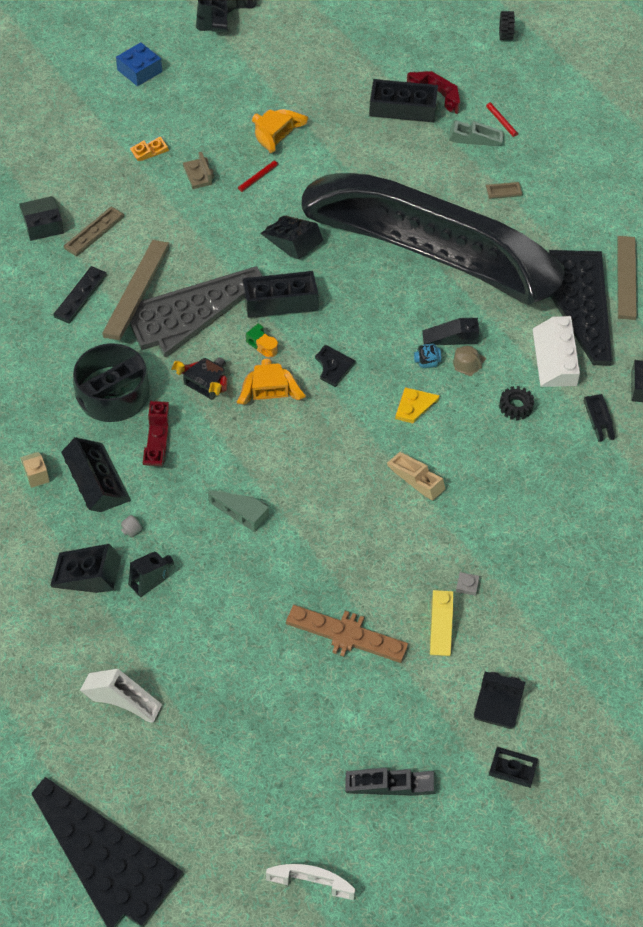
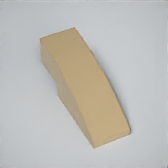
[387,452,445,501]

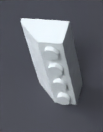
[533,316,580,387]

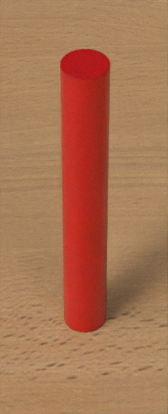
[486,102,518,137]
[238,160,278,192]

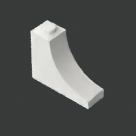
[80,669,162,723]

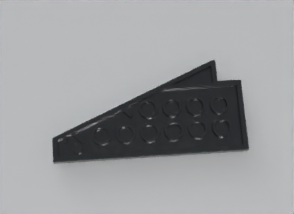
[549,250,612,366]
[31,777,184,927]

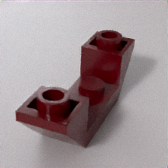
[407,71,460,114]
[143,401,169,466]

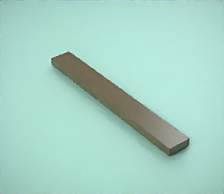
[102,240,169,340]

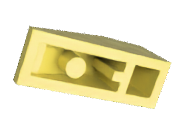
[430,590,453,656]

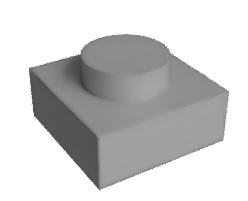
[456,572,479,596]

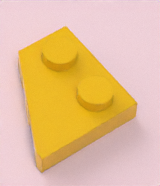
[395,387,440,423]

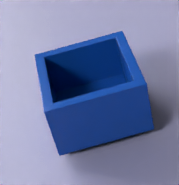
[116,42,162,87]

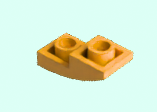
[130,136,169,161]

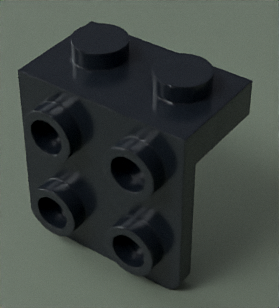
[473,671,526,729]

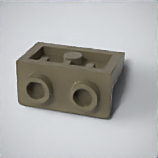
[183,152,214,189]

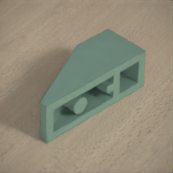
[208,490,269,532]

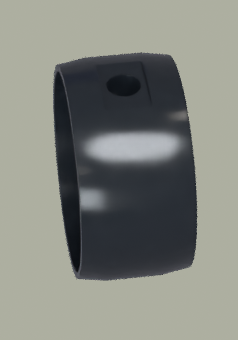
[73,343,150,422]

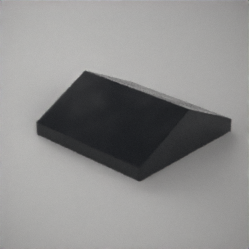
[488,747,538,788]

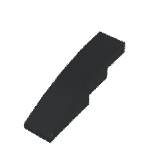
[345,767,436,796]

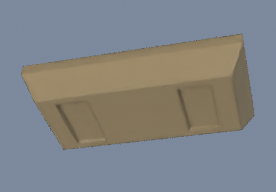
[486,182,522,199]

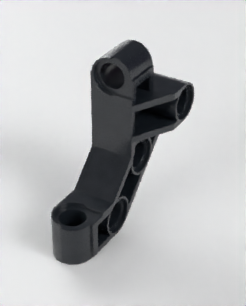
[196,0,257,33]

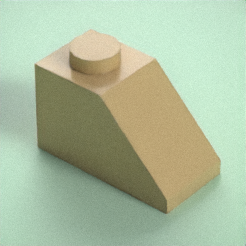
[20,452,49,488]

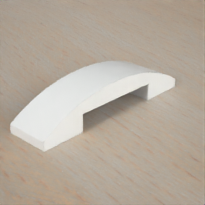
[266,864,355,900]

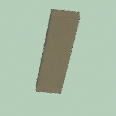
[64,206,124,257]

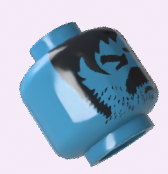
[414,344,441,368]

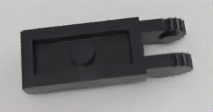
[583,394,615,442]

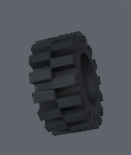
[499,11,515,41]
[499,386,534,421]

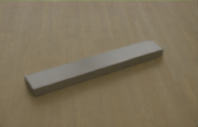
[617,236,636,320]

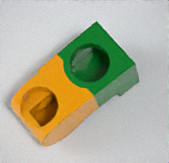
[246,323,278,358]

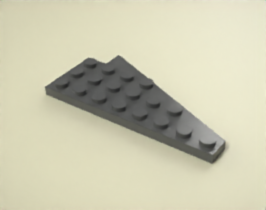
[129,266,262,357]

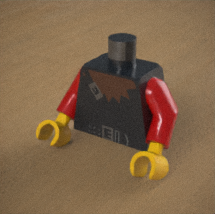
[171,357,228,400]

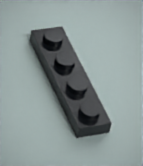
[53,266,107,324]

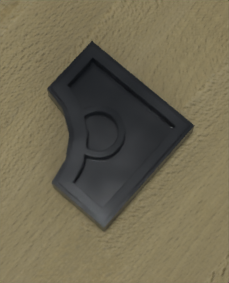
[315,345,356,387]

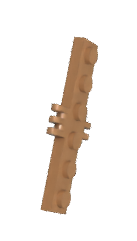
[286,605,408,663]

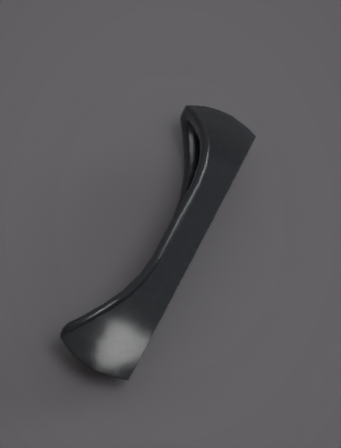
[301,173,564,305]

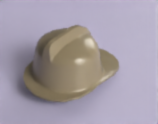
[453,346,487,376]

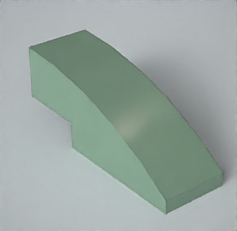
[449,120,503,146]

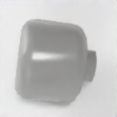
[121,515,143,537]

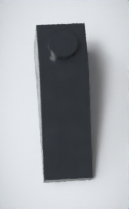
[422,318,479,345]

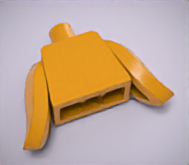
[252,109,309,154]
[236,359,306,405]

